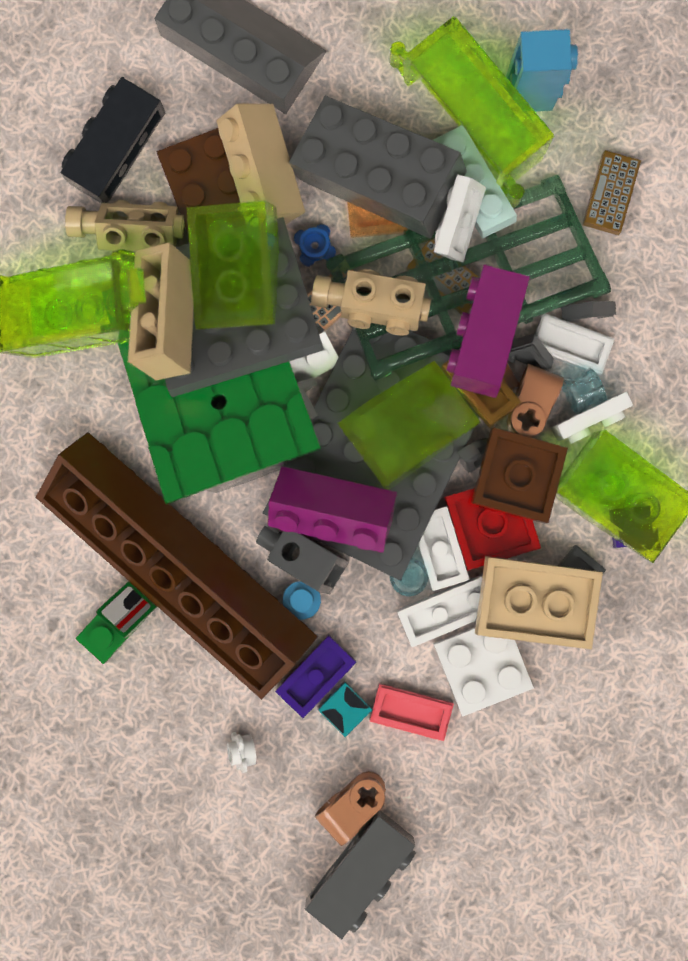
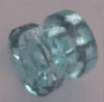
[562,368,607,415]
[389,558,429,597]

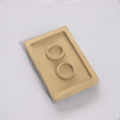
[475,556,603,650]

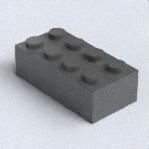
[289,95,467,239]

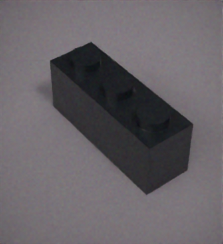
[60,76,166,203]

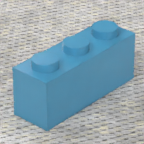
[505,29,578,113]

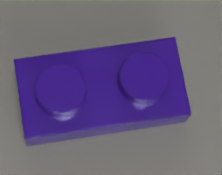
[275,635,357,718]

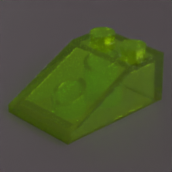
[187,201,279,330]
[337,360,481,490]
[555,430,688,563]

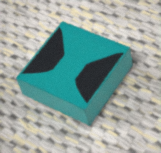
[318,682,372,737]

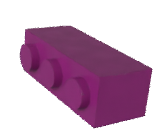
[446,265,530,398]
[268,466,397,553]

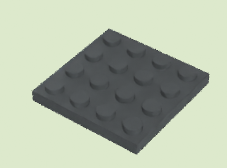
[165,217,324,397]

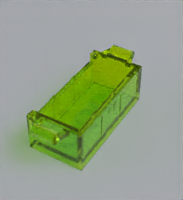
[389,16,554,207]
[0,249,146,358]

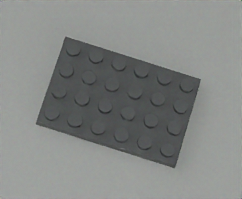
[262,323,480,581]

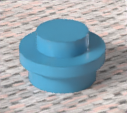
[283,581,321,620]

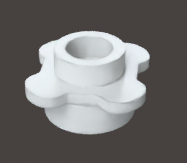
[227,732,256,773]

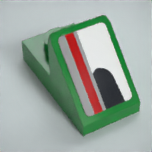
[75,581,157,664]

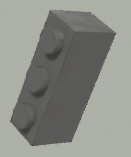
[305,810,416,940]

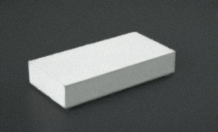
[535,313,615,376]

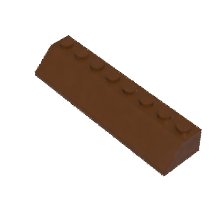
[35,432,318,700]

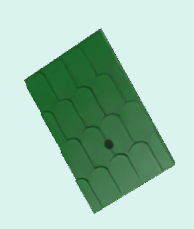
[103,282,321,504]

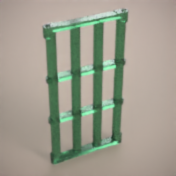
[326,175,611,381]

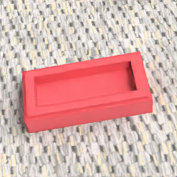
[370,683,454,741]

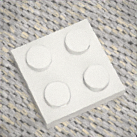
[433,627,534,717]

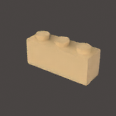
[216,103,305,226]
[128,243,196,380]

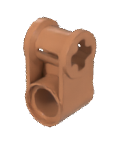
[507,364,564,438]
[314,771,386,846]

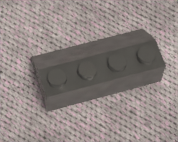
[154,0,326,114]

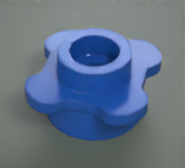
[294,224,336,267]

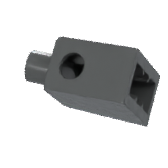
[256,524,349,595]

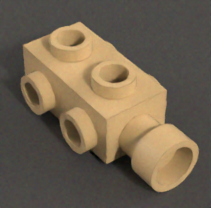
[65,200,185,253]
[311,269,431,336]

